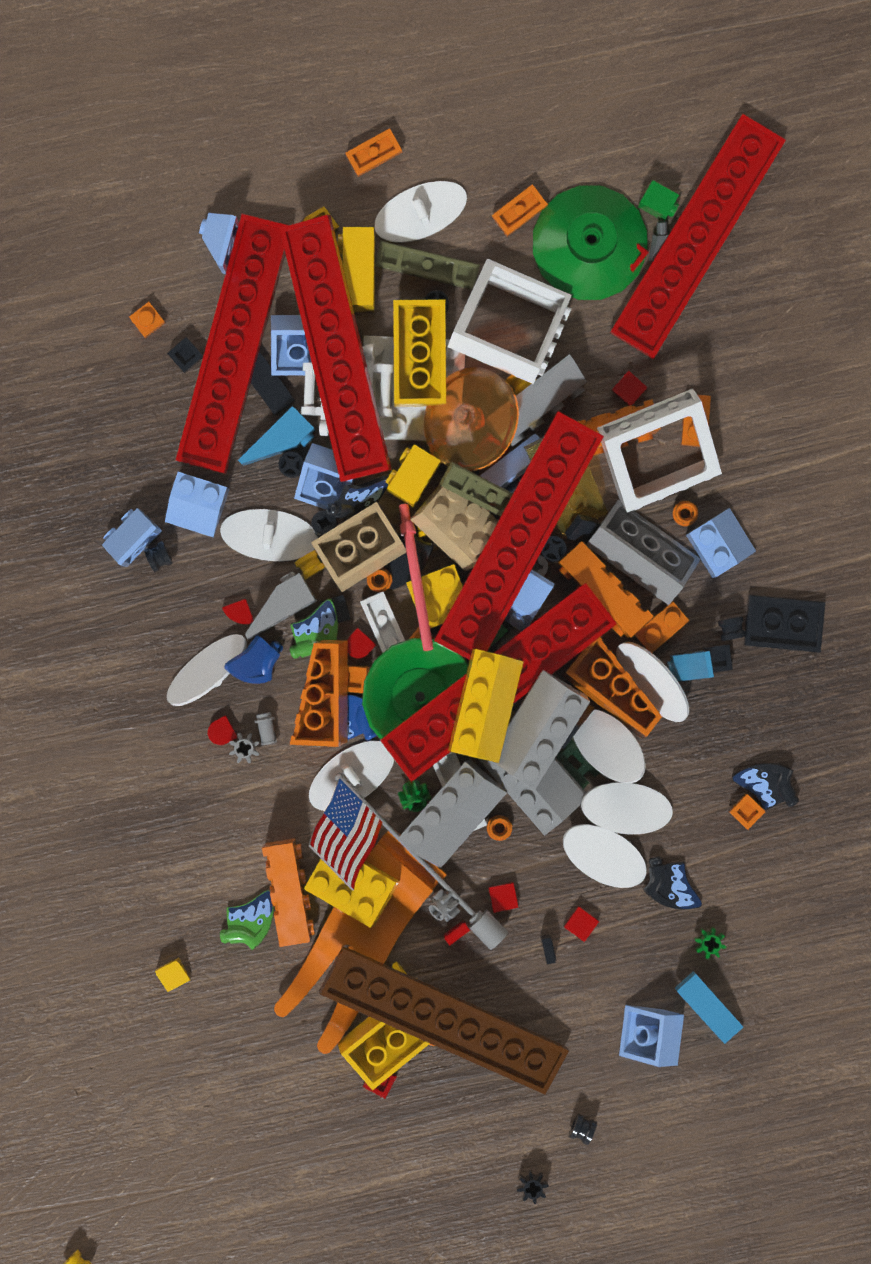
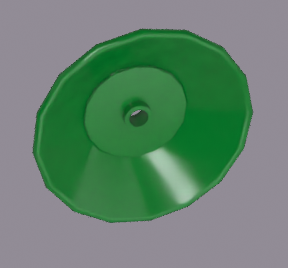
[533,185,647,300]
[362,638,469,739]

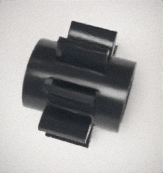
[517,1170,549,1204]

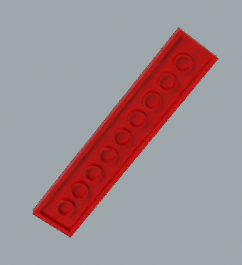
[610,114,786,359]
[176,214,289,474]
[279,214,392,482]
[434,411,604,660]
[380,583,617,782]

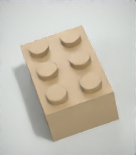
[410,484,498,572]
[311,502,406,592]

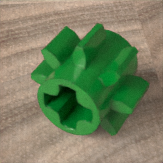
[398,780,431,812]
[694,927,726,959]

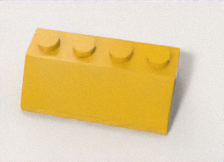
[393,300,446,407]
[448,649,523,763]
[338,978,430,1090]

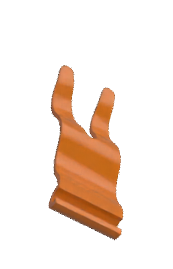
[274,828,447,1054]

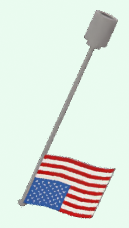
[309,773,509,950]

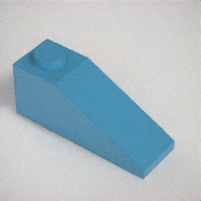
[238,406,315,466]
[667,651,714,681]

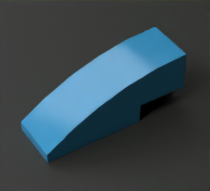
[675,971,743,1044]

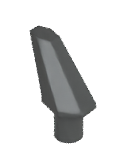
[649,221,670,262]

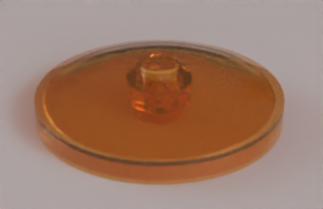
[424,367,519,471]

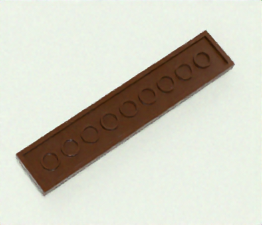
[319,946,569,1095]

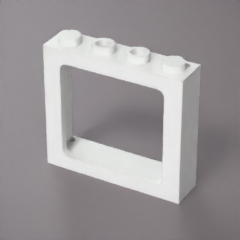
[597,388,722,513]

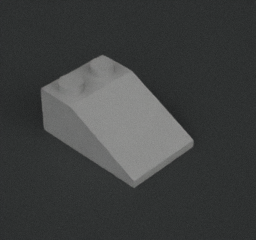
[245,572,317,639]

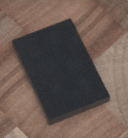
[744,595,826,653]

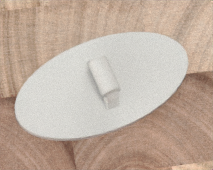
[375,181,467,243]
[220,509,318,561]
[167,634,247,706]
[616,642,689,722]
[574,709,646,783]
[309,740,394,811]
[581,782,673,834]
[563,824,646,888]

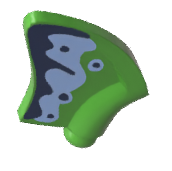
[289,599,338,659]
[220,890,274,950]

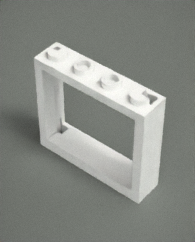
[448,259,572,384]

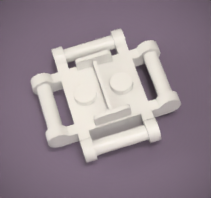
[301,344,394,436]

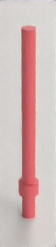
[399,504,433,651]

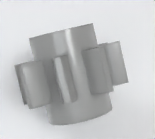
[229,733,260,763]
[429,889,460,922]

